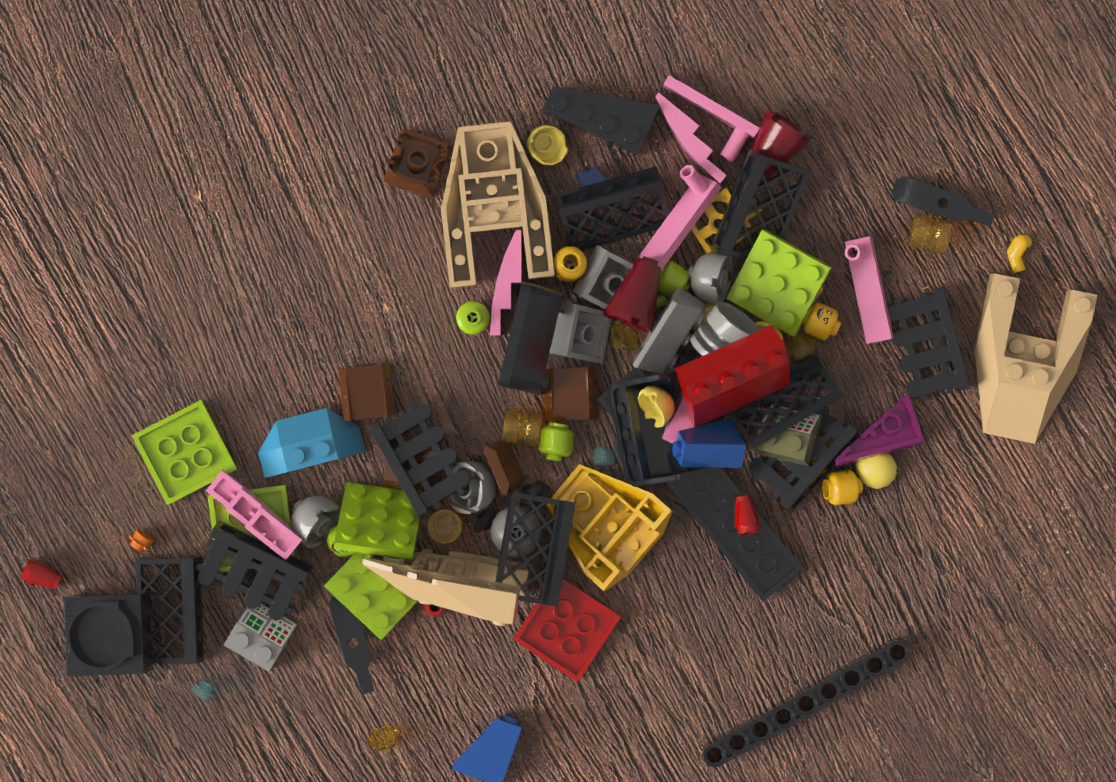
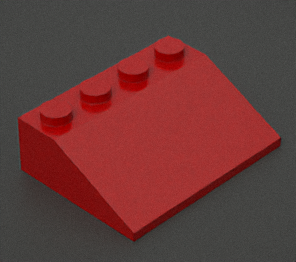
[675,325,790,427]

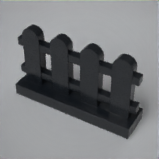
[888,286,971,401]
[368,403,471,520]
[749,403,860,514]
[196,520,314,620]

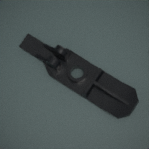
[891,176,995,227]
[328,596,375,695]

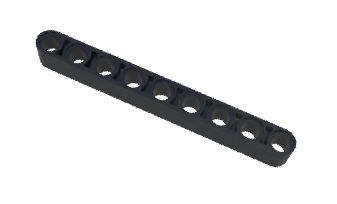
[702,639,910,767]

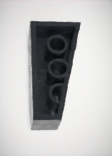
[542,86,660,156]

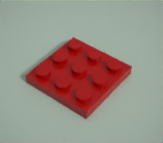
[513,578,621,682]

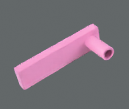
[663,75,760,163]
[638,165,722,270]
[845,236,894,344]

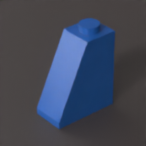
[672,419,746,468]
[451,714,522,782]

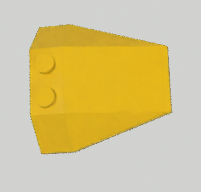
[546,464,673,591]

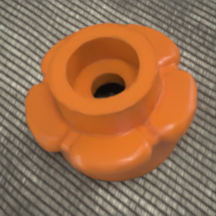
[129,529,154,552]

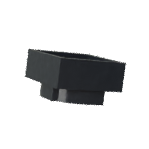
[63,592,152,676]

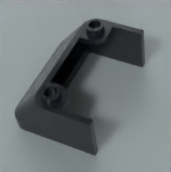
[498,282,568,395]
[609,371,710,487]

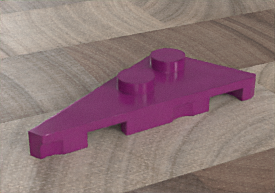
[834,394,924,467]

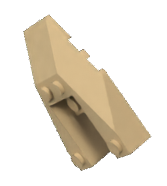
[441,121,555,289]
[974,273,1097,444]
[363,549,532,626]

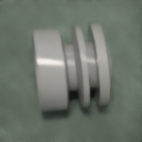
[691,302,760,356]

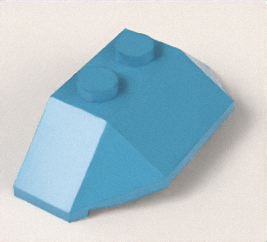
[258,408,366,478]

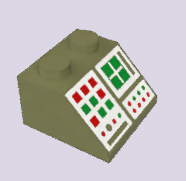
[753,404,822,466]

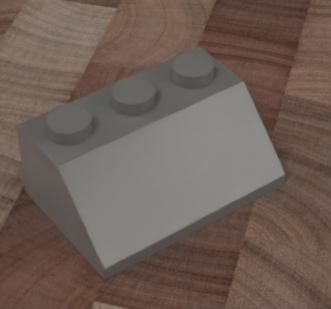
[632,287,705,374]

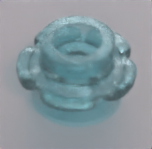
[590,447,615,467]
[191,679,215,702]

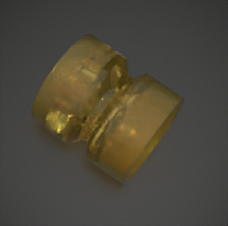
[908,213,952,254]
[501,408,543,447]
[428,508,463,544]

